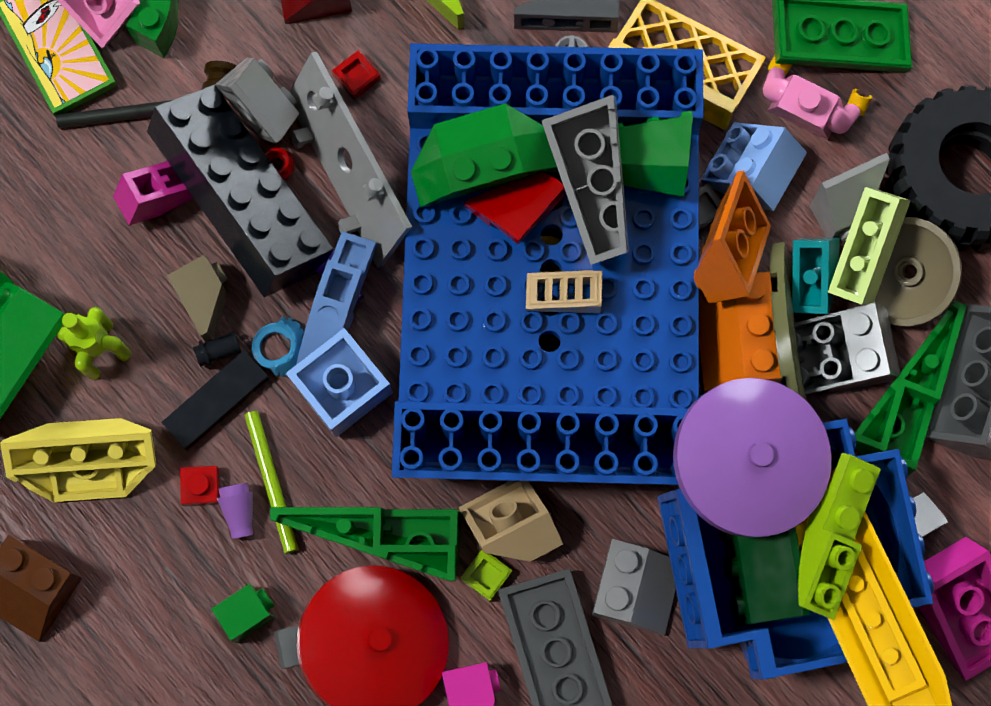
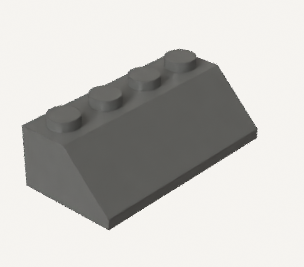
[925,305,991,460]

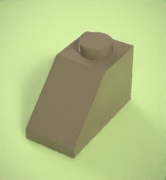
[166,254,228,342]

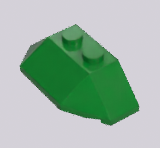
[411,103,557,208]

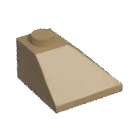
[458,481,563,562]

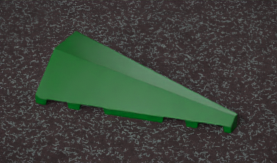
[548,111,693,197]
[854,301,967,476]
[270,507,461,582]

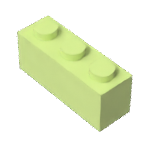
[828,187,911,305]

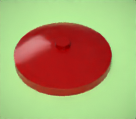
[297,565,449,706]

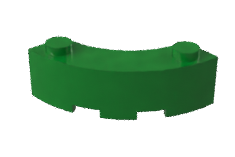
[126,0,179,59]

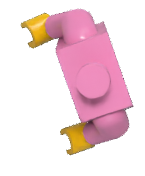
[763,55,872,140]

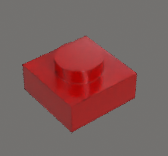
[180,465,220,506]

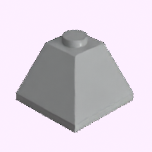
[809,153,890,242]

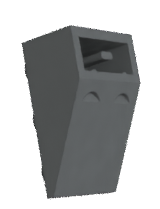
[781,302,900,397]

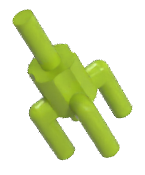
[57,307,131,380]

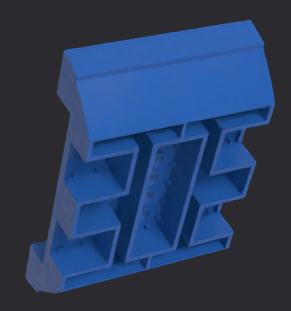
[392,43,703,485]

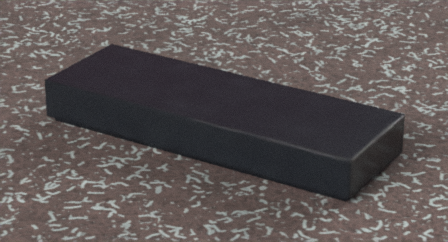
[161,350,270,451]

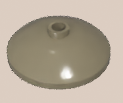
[874,217,962,326]

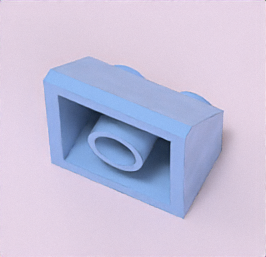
[286,328,393,438]

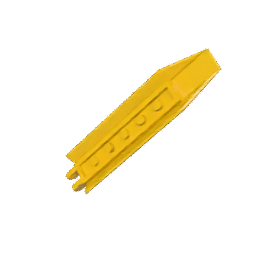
[795,466,952,706]

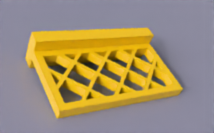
[608,0,766,130]

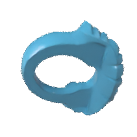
[252,316,304,377]

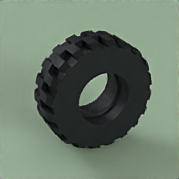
[885,85,991,252]

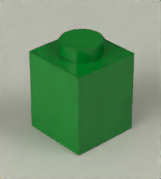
[211,583,275,643]

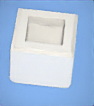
[913,492,948,537]

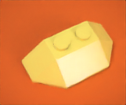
[0,418,156,502]

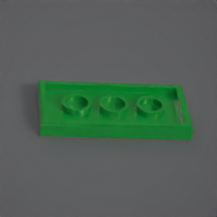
[772,0,912,73]

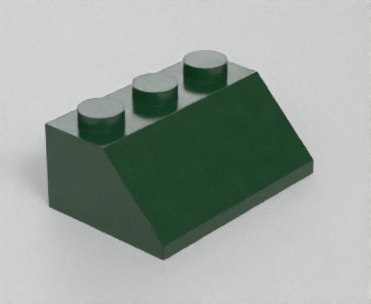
[718,527,810,627]

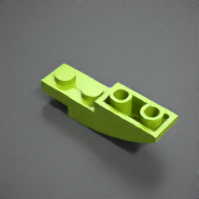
[798,453,881,620]

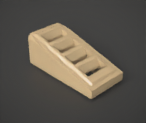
[526,270,602,313]

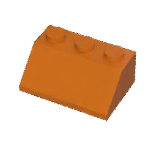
[694,170,771,303]
[699,272,782,393]

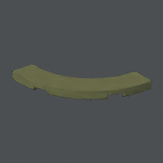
[770,242,806,400]

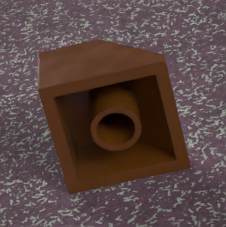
[0,535,82,642]

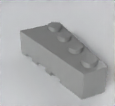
[541,95,629,265]

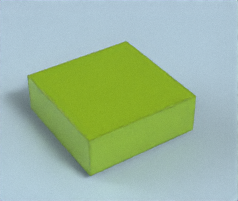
[460,550,512,601]

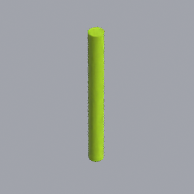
[244,411,299,554]

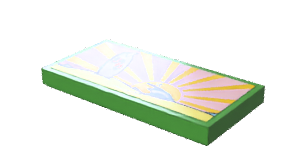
[0,0,118,117]

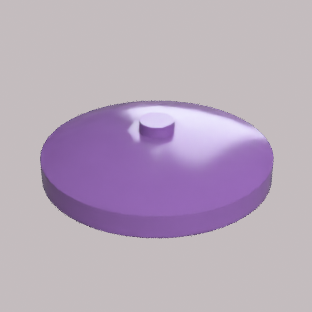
[673,378,831,538]

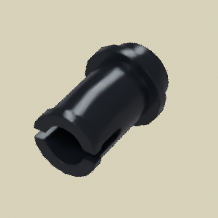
[193,331,242,368]

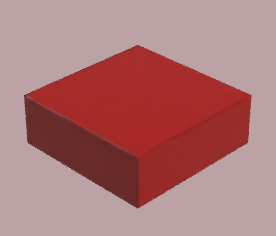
[332,50,381,100]

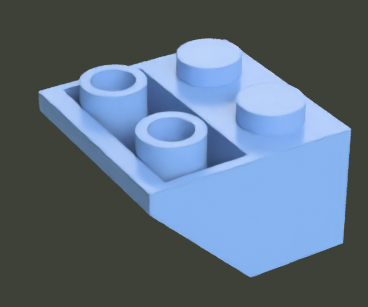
[700,122,807,211]

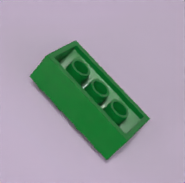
[0,282,65,419]

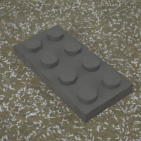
[498,568,612,706]

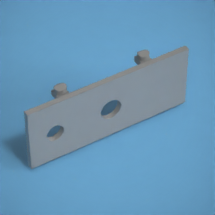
[290,52,412,268]

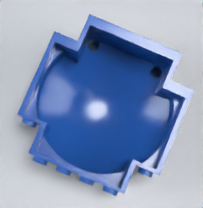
[657,418,934,680]

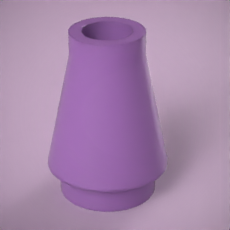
[217,483,254,539]

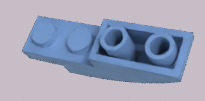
[296,231,377,365]

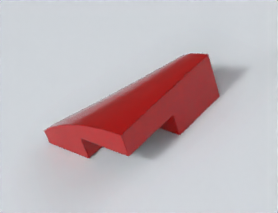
[464,172,565,245]

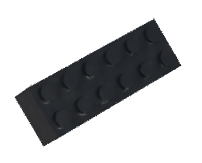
[147,85,333,298]

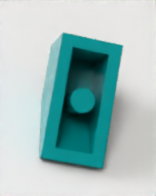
[792,237,840,314]

